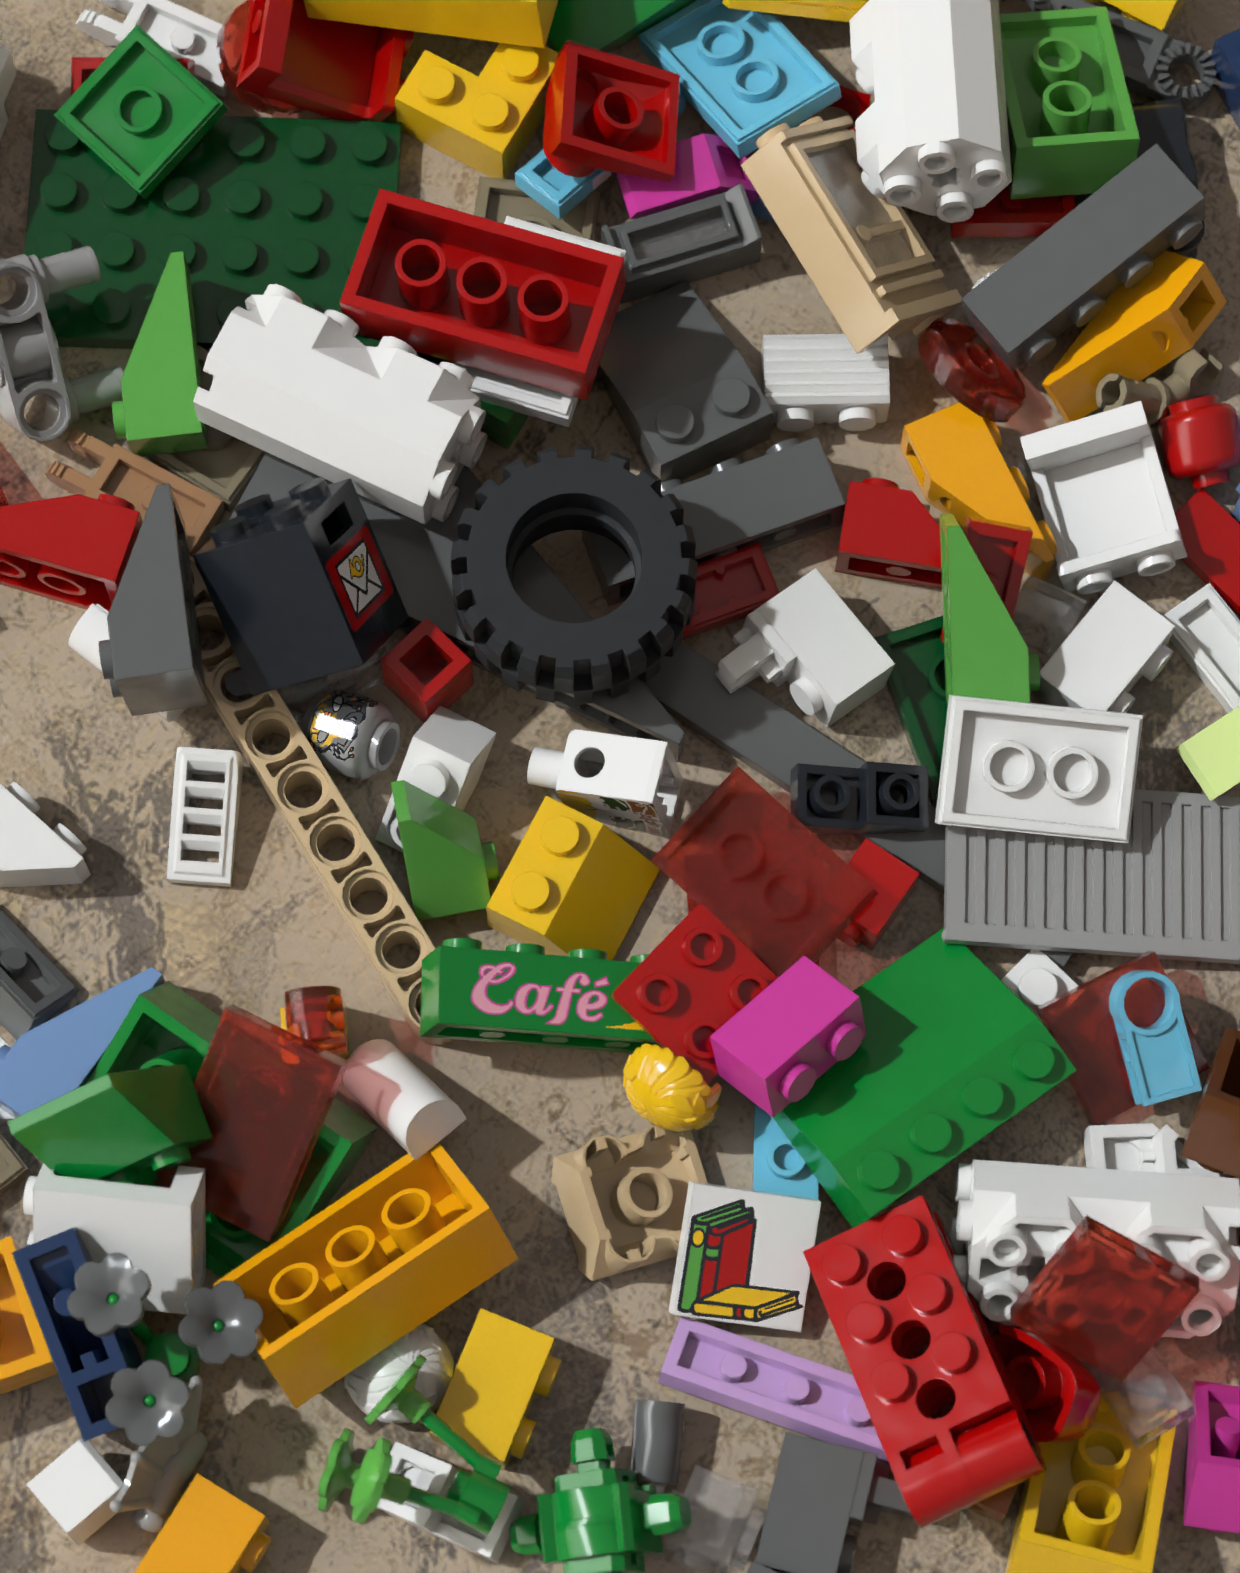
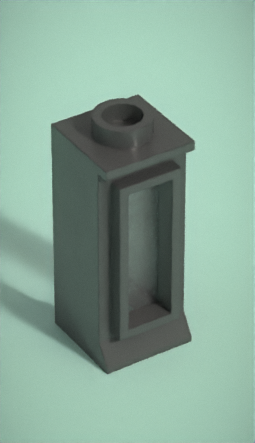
[601,183,762,305]

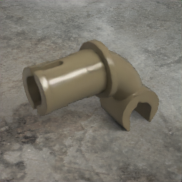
[1095,347,1224,427]

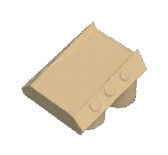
[551,1125,708,1281]

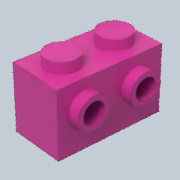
[710,956,867,1117]

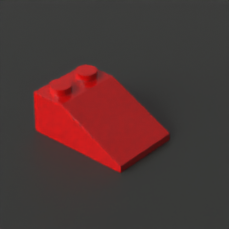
[0,494,143,612]

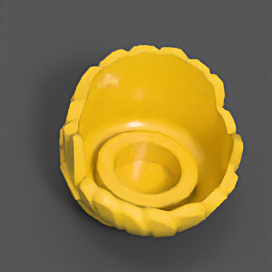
[623,1043,722,1132]

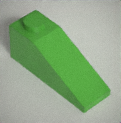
[112,251,209,457]
[939,513,1040,704]

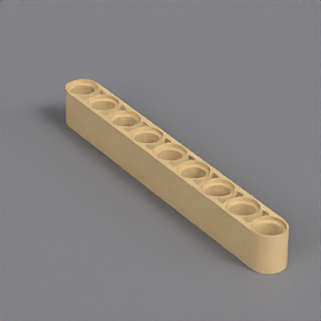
[189,556,454,1045]

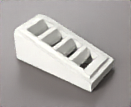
[166,747,244,887]

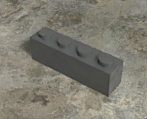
[961,143,1205,373]
[582,437,845,606]

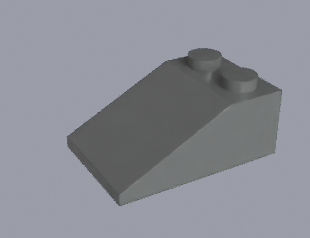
[597,280,773,483]
[99,483,208,716]

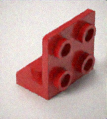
[612,904,778,1084]

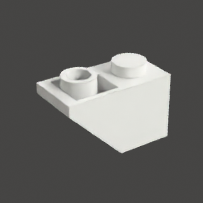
[375,706,497,853]
[0,782,91,888]

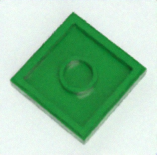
[54,25,228,199]

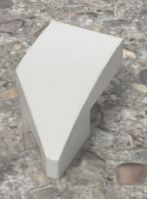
[1083,1123,1220,1177]

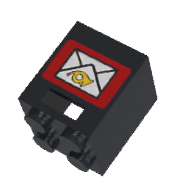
[193,477,409,696]

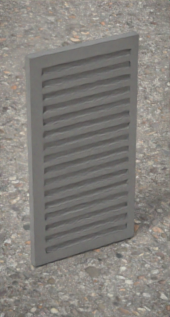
[941,789,1240,964]

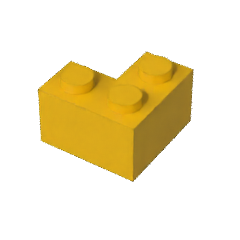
[395,43,558,179]

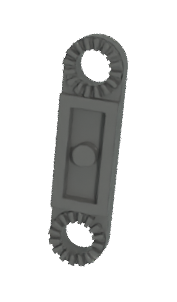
[998,0,1217,108]

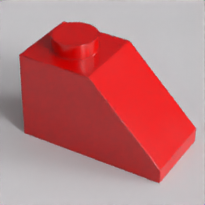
[835,478,942,589]

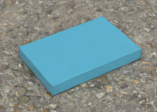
[638,0,841,159]

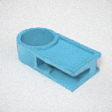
[1109,970,1202,1107]

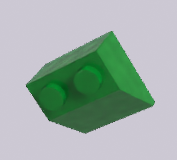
[7,1063,213,1185]

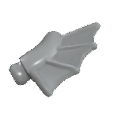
[110,1375,208,1533]

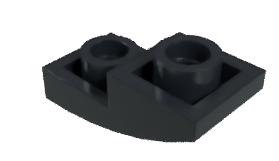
[791,761,929,834]

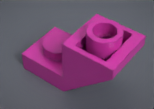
[616,133,760,219]

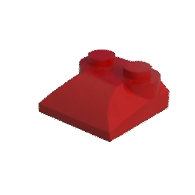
[543,40,680,182]

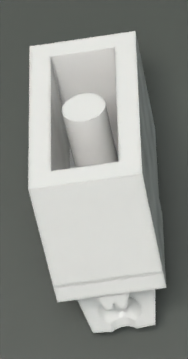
[715,568,895,728]

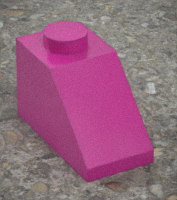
[1182,1380,1240,1534]

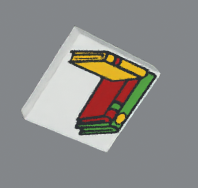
[668,1181,821,1332]

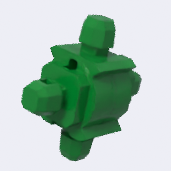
[509,1428,692,1573]

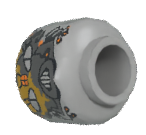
[301,689,400,780]

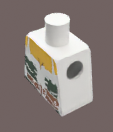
[527,729,683,839]

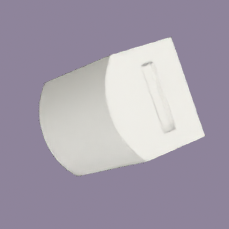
[26,1438,124,1546]

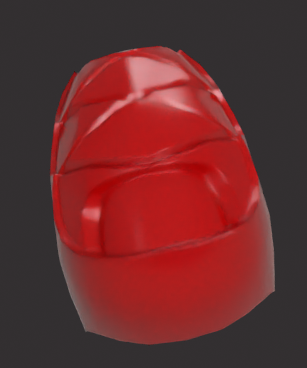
[993,1324,1101,1443]

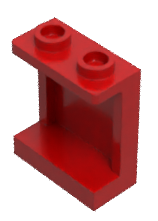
[236,0,414,122]

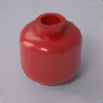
[1158,394,1240,490]

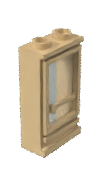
[741,116,962,354]

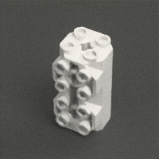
[849,0,1012,223]
[193,284,487,524]
[949,1159,1240,1339]

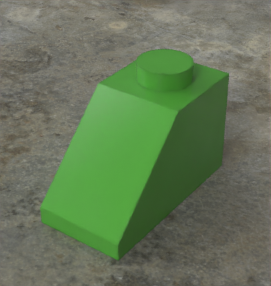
[391,780,500,921]

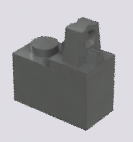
[755,1432,914,1573]

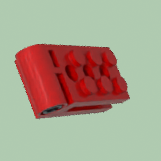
[803,1195,1046,1528]

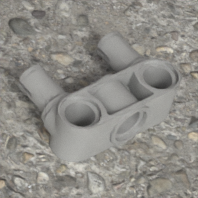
[0,246,124,441]

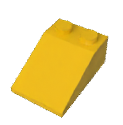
[1005,1393,1178,1573]

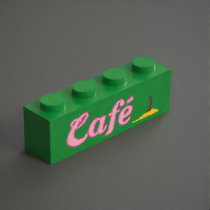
[420,938,662,1053]

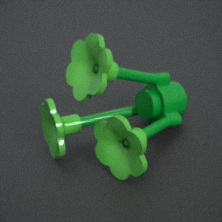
[318,1354,511,1535]

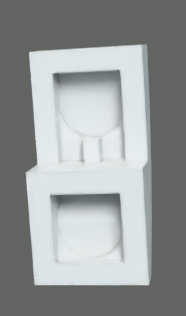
[377,1441,525,1563]

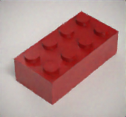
[340,188,625,400]

